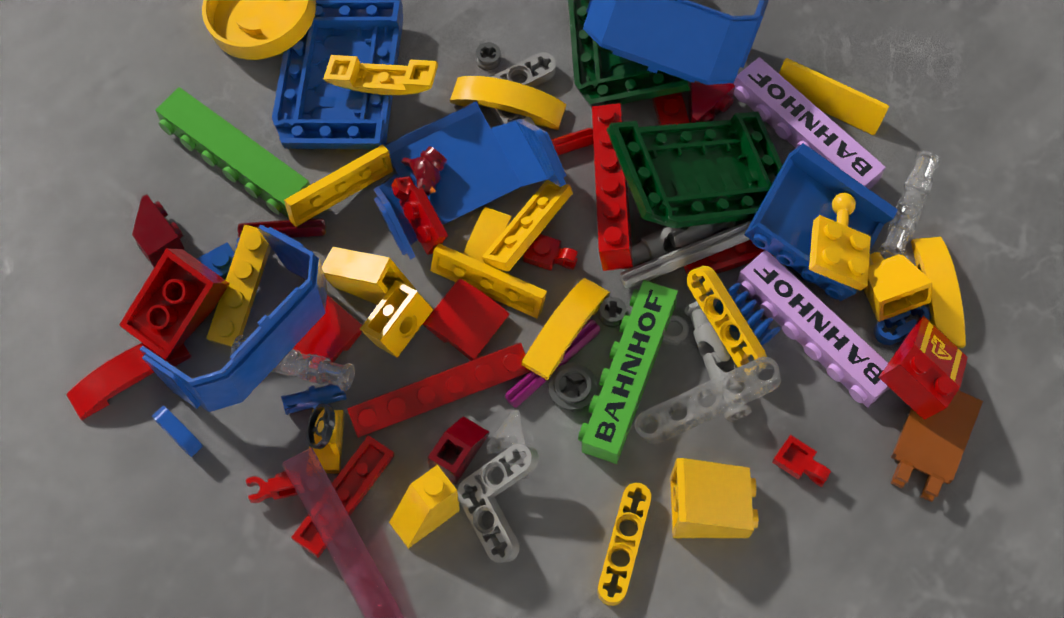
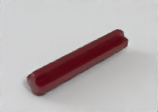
[238,218,326,238]

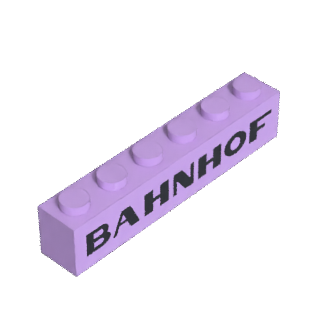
[734,57,886,189]
[737,250,889,408]

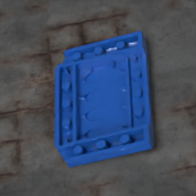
[272,0,403,149]

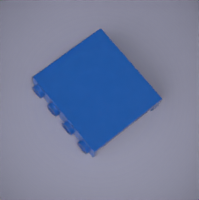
[744,143,898,301]

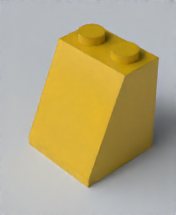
[670,458,759,538]

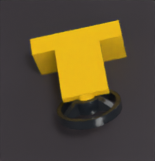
[307,404,345,474]

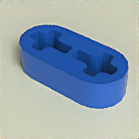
[874,305,929,345]
[152,405,203,457]

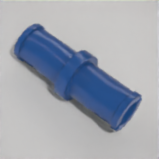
[281,380,347,415]

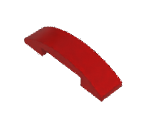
[66,343,191,420]

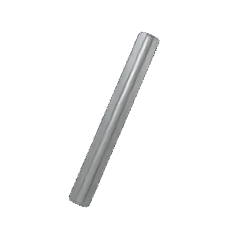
[620,221,751,289]

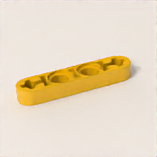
[687,266,767,374]
[597,483,651,606]

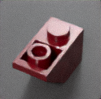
[688,81,735,123]
[132,194,184,267]
[427,416,490,485]

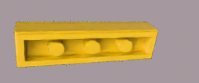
[779,58,889,135]

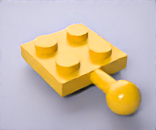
[809,193,871,291]

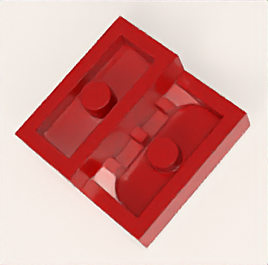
[422,278,510,361]
[293,294,363,374]

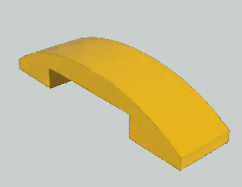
[323,55,438,95]
[450,76,566,130]
[911,237,966,348]
[521,278,610,380]

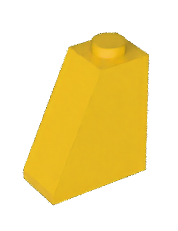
[322,247,416,305]
[389,464,460,549]

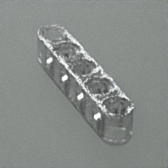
[635,357,782,444]

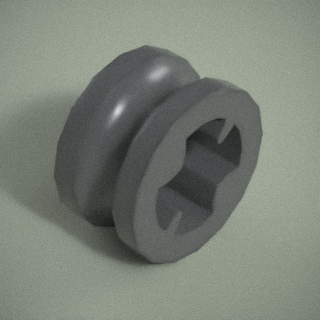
[476,42,501,71]
[599,297,627,327]

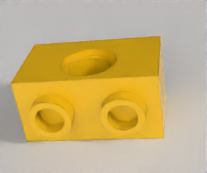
[360,280,433,358]

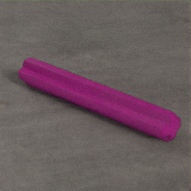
[505,319,600,408]

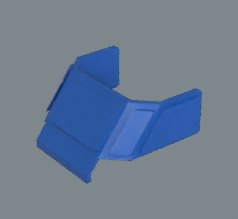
[374,101,567,260]

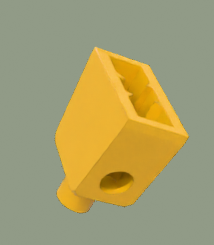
[864,252,932,322]

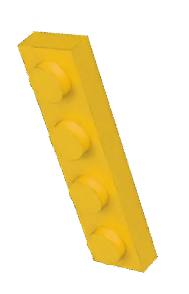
[284,144,393,227]
[482,180,573,272]
[206,224,271,349]
[430,244,547,319]

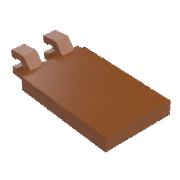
[891,390,983,502]

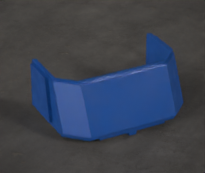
[583,0,769,85]
[139,225,328,412]

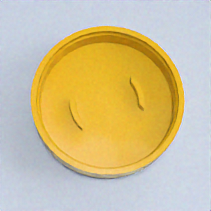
[202,0,316,60]

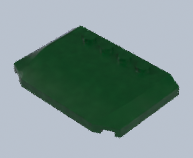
[568,0,691,109]
[607,111,783,228]

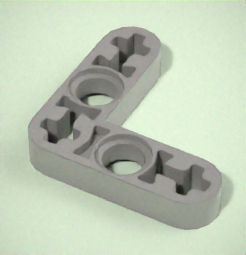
[489,52,556,126]
[457,444,539,563]

